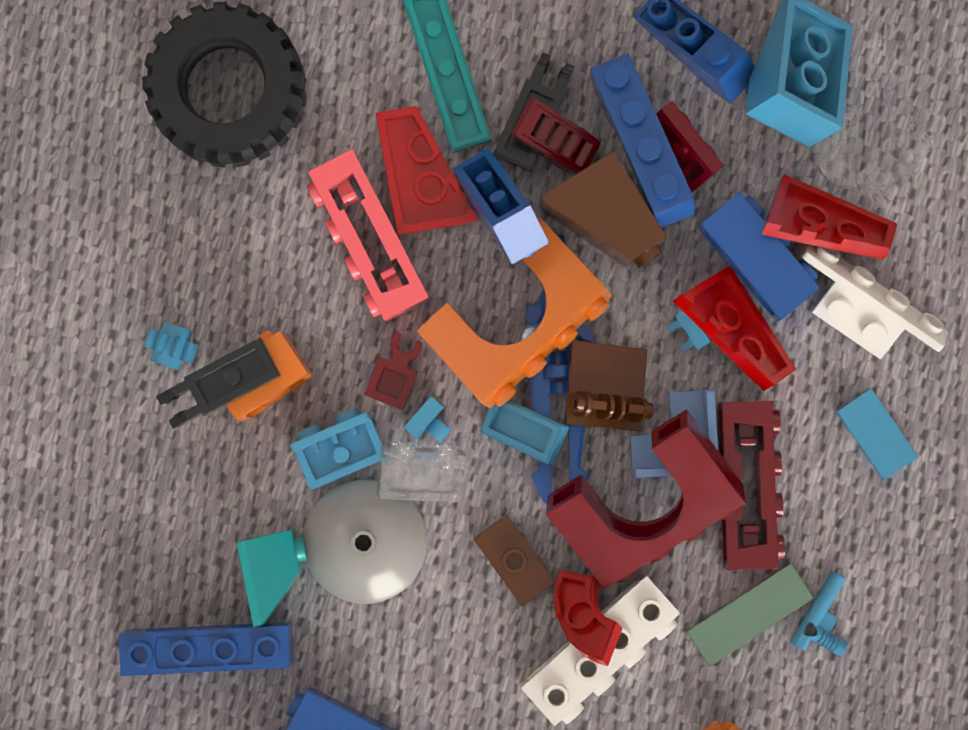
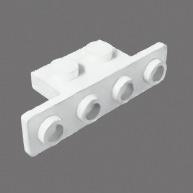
[802,244,948,359]

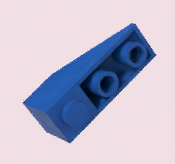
[633,0,755,104]

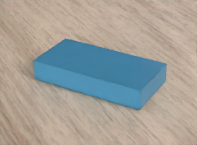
[835,388,918,480]
[480,399,570,465]

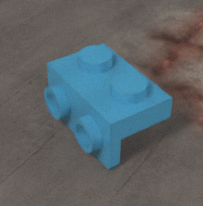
[289,408,388,490]

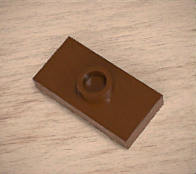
[473,515,555,606]

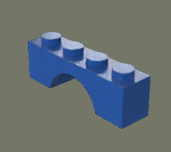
[590,53,695,228]

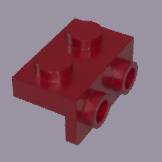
[656,101,724,193]

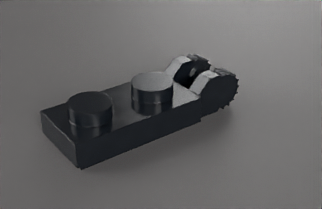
[493,52,575,172]
[156,337,282,429]

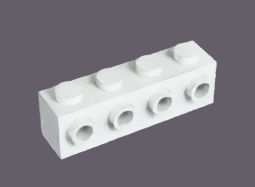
[520,574,680,726]

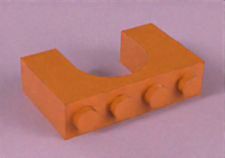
[417,217,612,409]

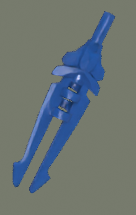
[520,235,595,504]

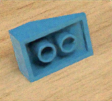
[745,0,853,147]

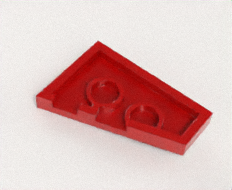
[376,106,479,236]
[761,174,897,260]
[673,265,797,391]

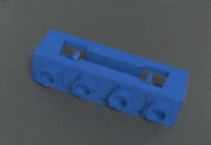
[119,622,294,676]

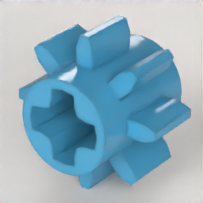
[144,321,199,371]

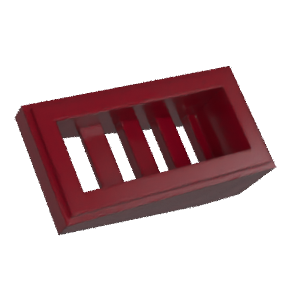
[511,97,601,175]

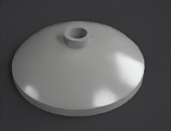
[303,479,427,604]

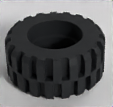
[142,1,307,168]

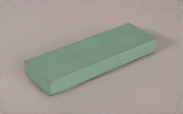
[686,563,814,667]

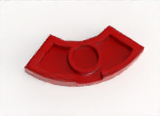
[554,570,622,666]

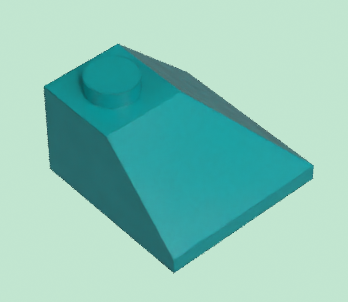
[236,529,308,627]

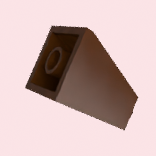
[539,152,667,269]

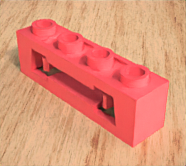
[306,149,430,322]

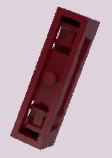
[718,401,785,570]

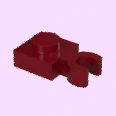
[364,332,422,410]

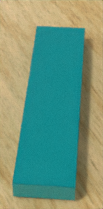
[403,0,492,153]

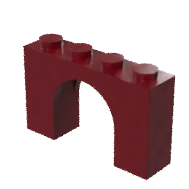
[546,409,746,589]

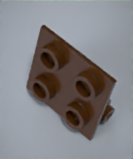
[564,341,654,431]

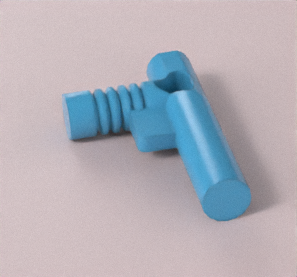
[790,571,848,657]

